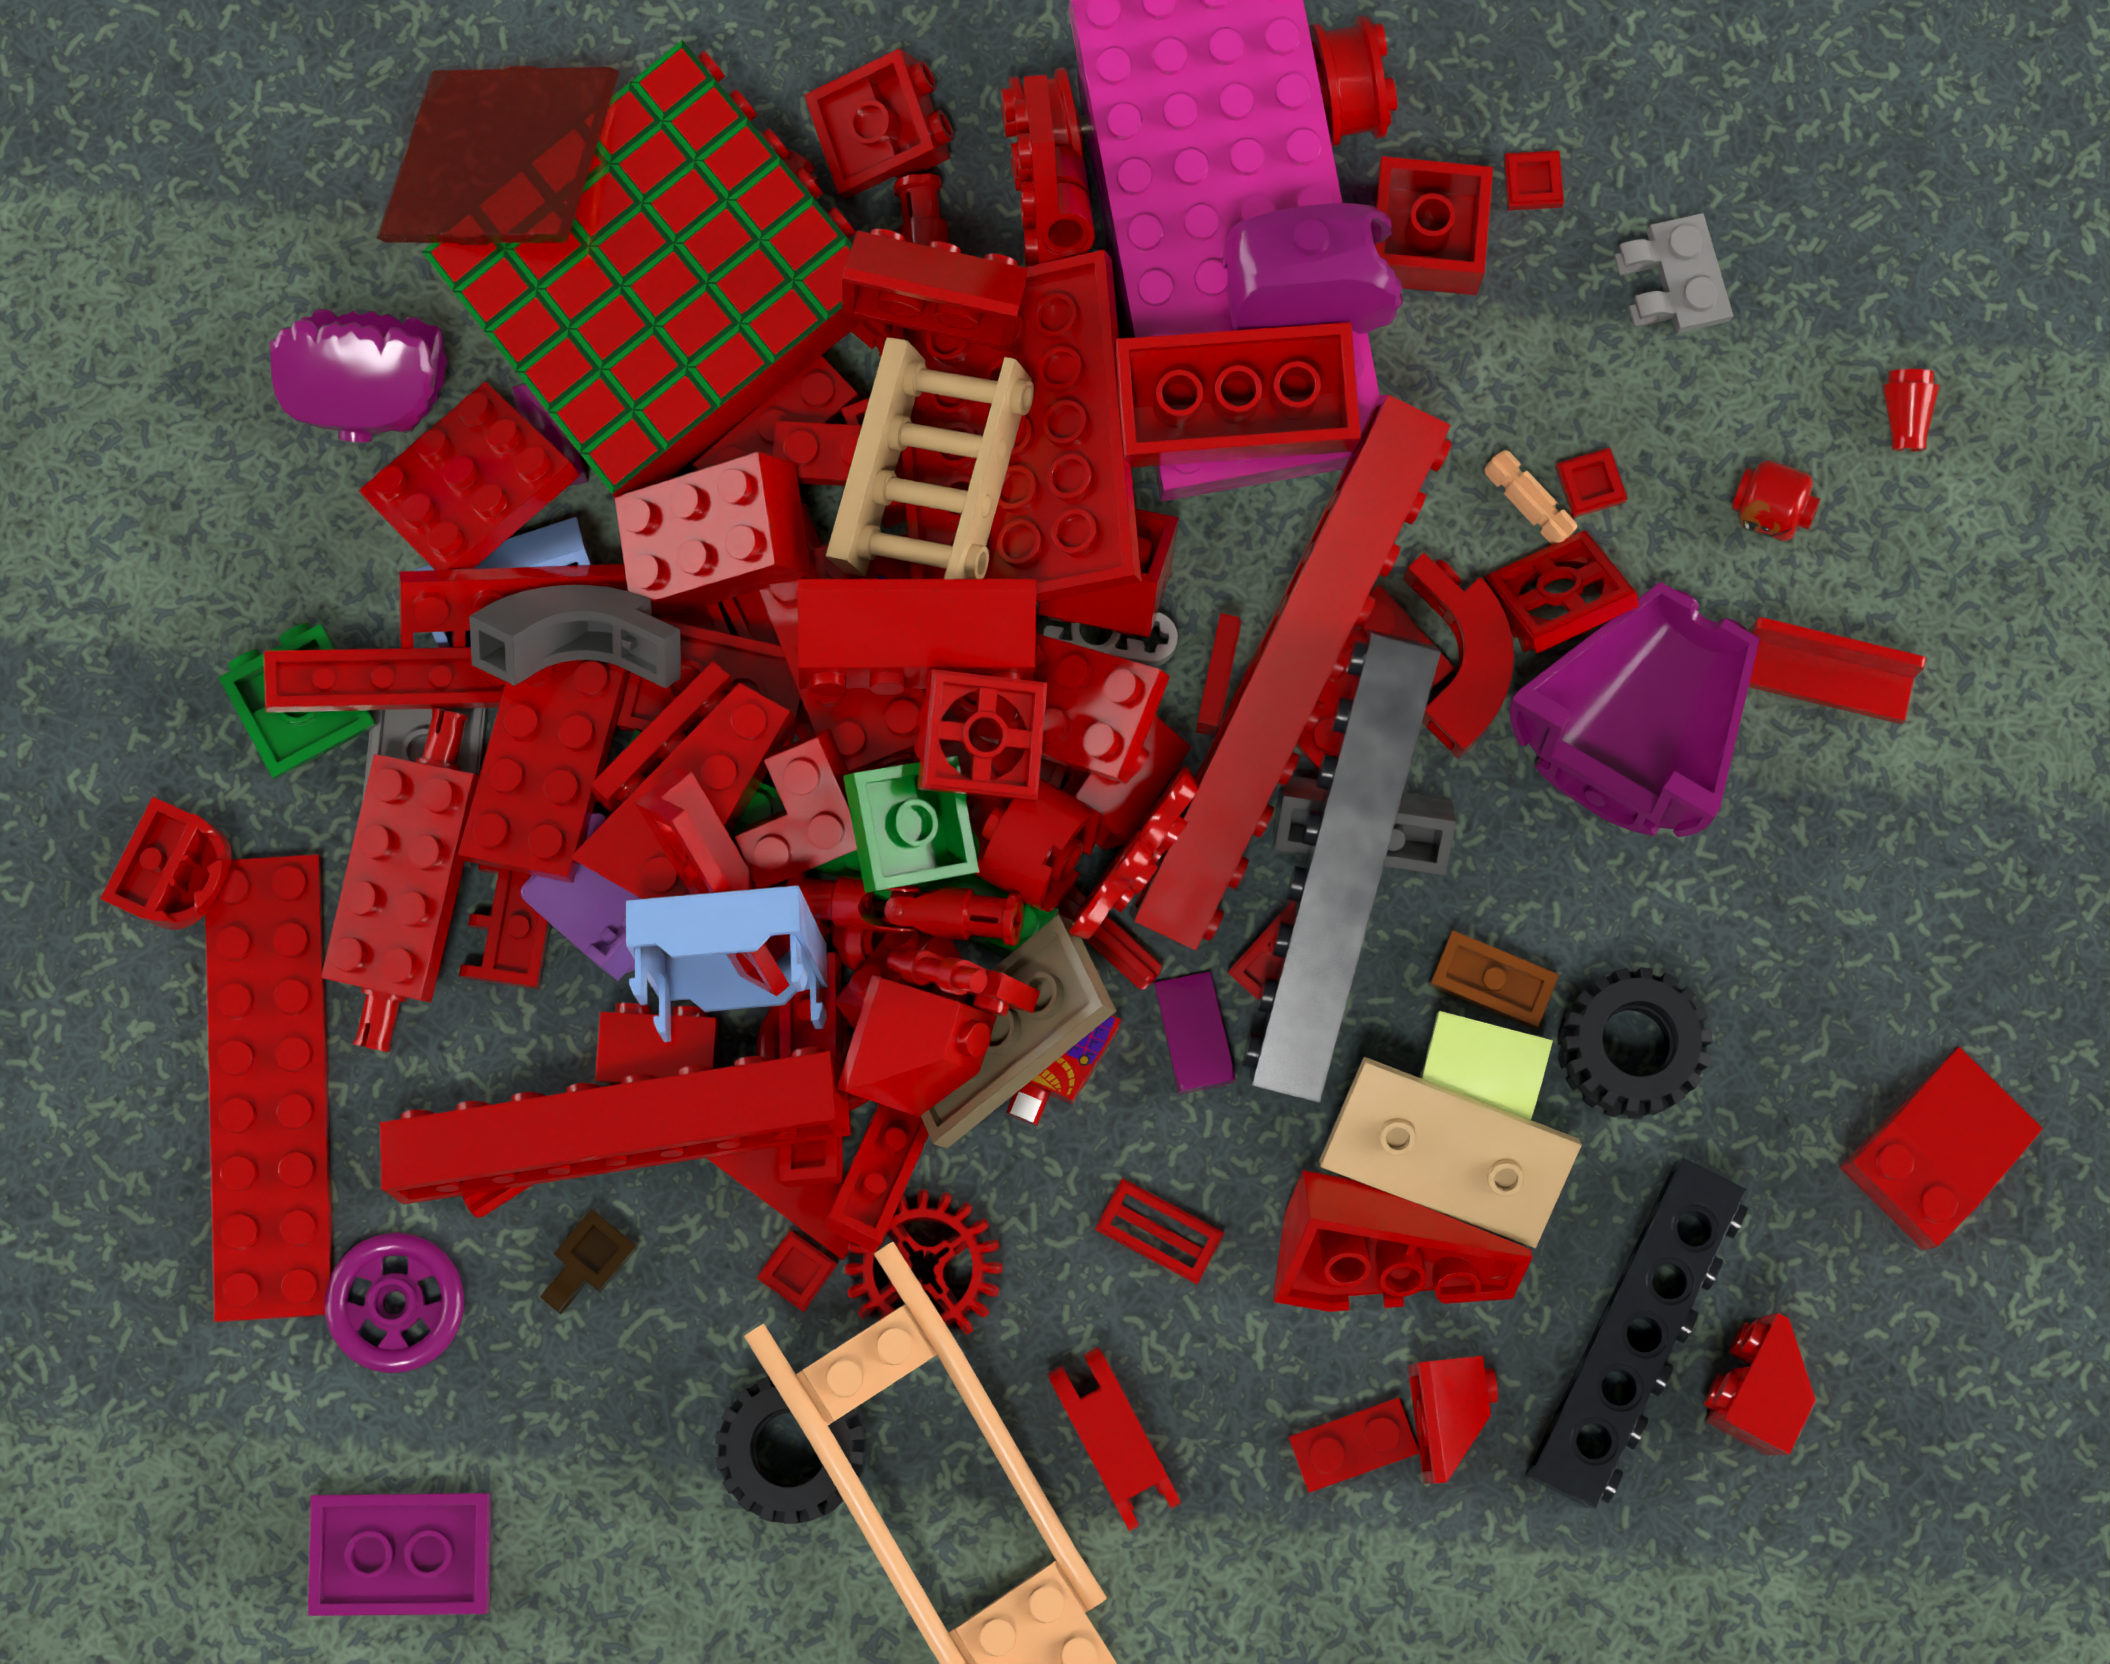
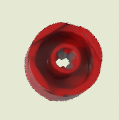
[974,778,1102,912]

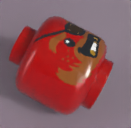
[1732,460,1821,542]

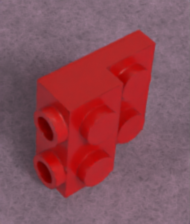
[804,48,954,199]

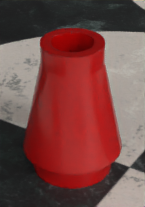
[1882,369,1940,452]

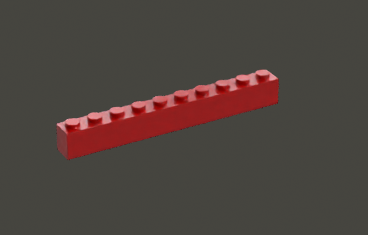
[1129,394,1452,951]

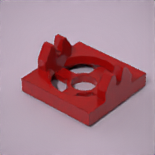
[1485,530,1639,653]
[914,669,1047,801]

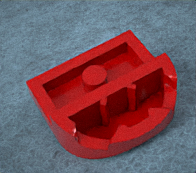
[100,797,231,930]

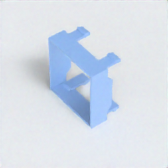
[626,886,828,1042]

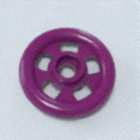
[325,1232,465,1373]

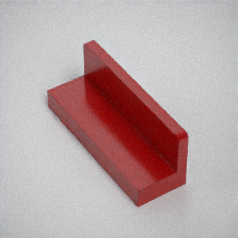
[1748,617,1926,724]

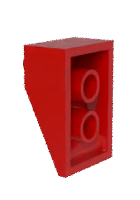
[1839,1047,2043,1250]

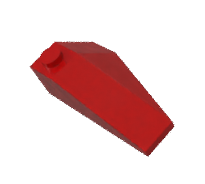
[1273,1170,1533,1312]

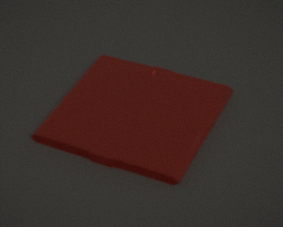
[376,66,620,245]

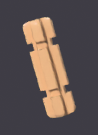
[1484,450,1577,545]

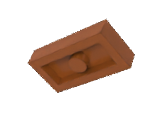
[1429,930,1559,1030]

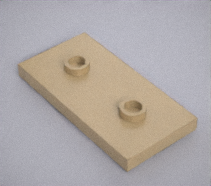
[1319,1057,1582,1248]

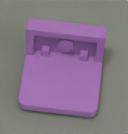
[521,811,640,981]

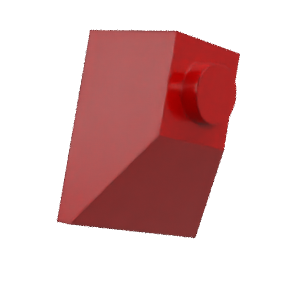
[837,975,997,1117]
[1407,1356,1498,1484]

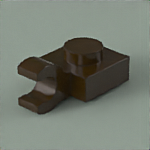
[540,1209,638,1314]

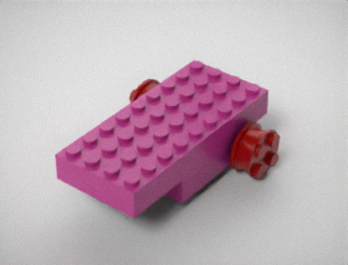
[1000,0,1398,502]

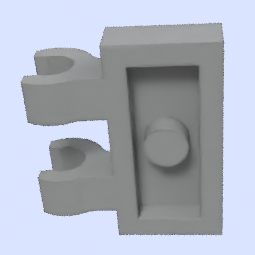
[1614,213,1733,334]

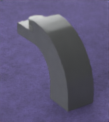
[469,585,681,688]

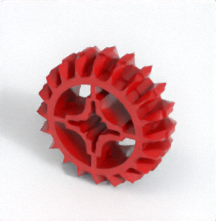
[844,1189,1003,1335]

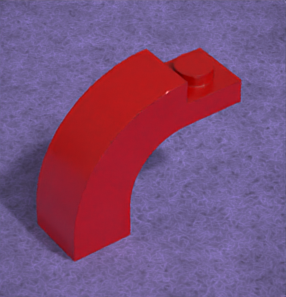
[1403,552,1514,760]

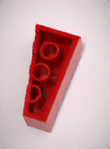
[570,683,797,899]

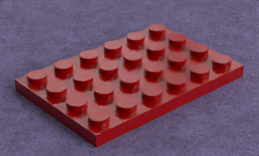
[892,250,1142,602]

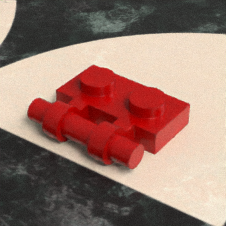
[887,948,1041,1017]

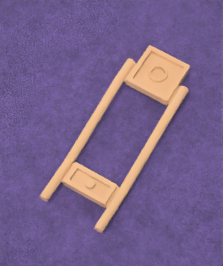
[744,1242,1117,1664]

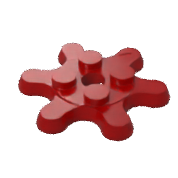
[1068,765,1198,940]

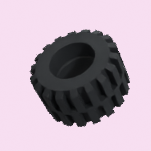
[1557,967,1713,1119]
[715,1373,867,1524]

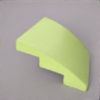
[1420,1011,1553,1120]

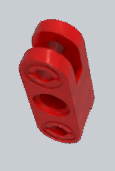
[1046,1346,1181,1532]

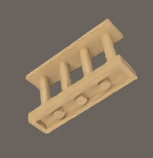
[826,337,1034,579]

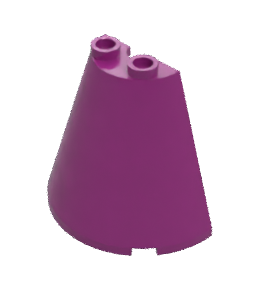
[1510,582,1760,837]

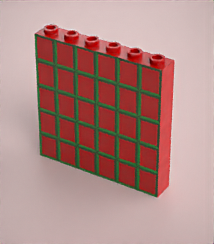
[422,40,866,497]

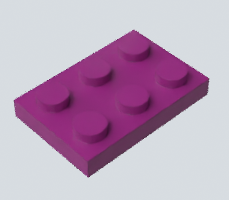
[308,1493,492,1616]

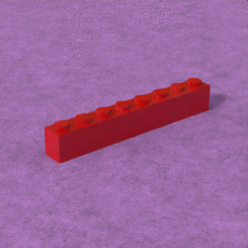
[380,1047,851,1205]

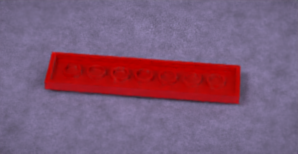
[205,854,333,1322]

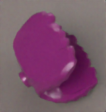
[1222,203,1403,334]
[269,309,449,443]

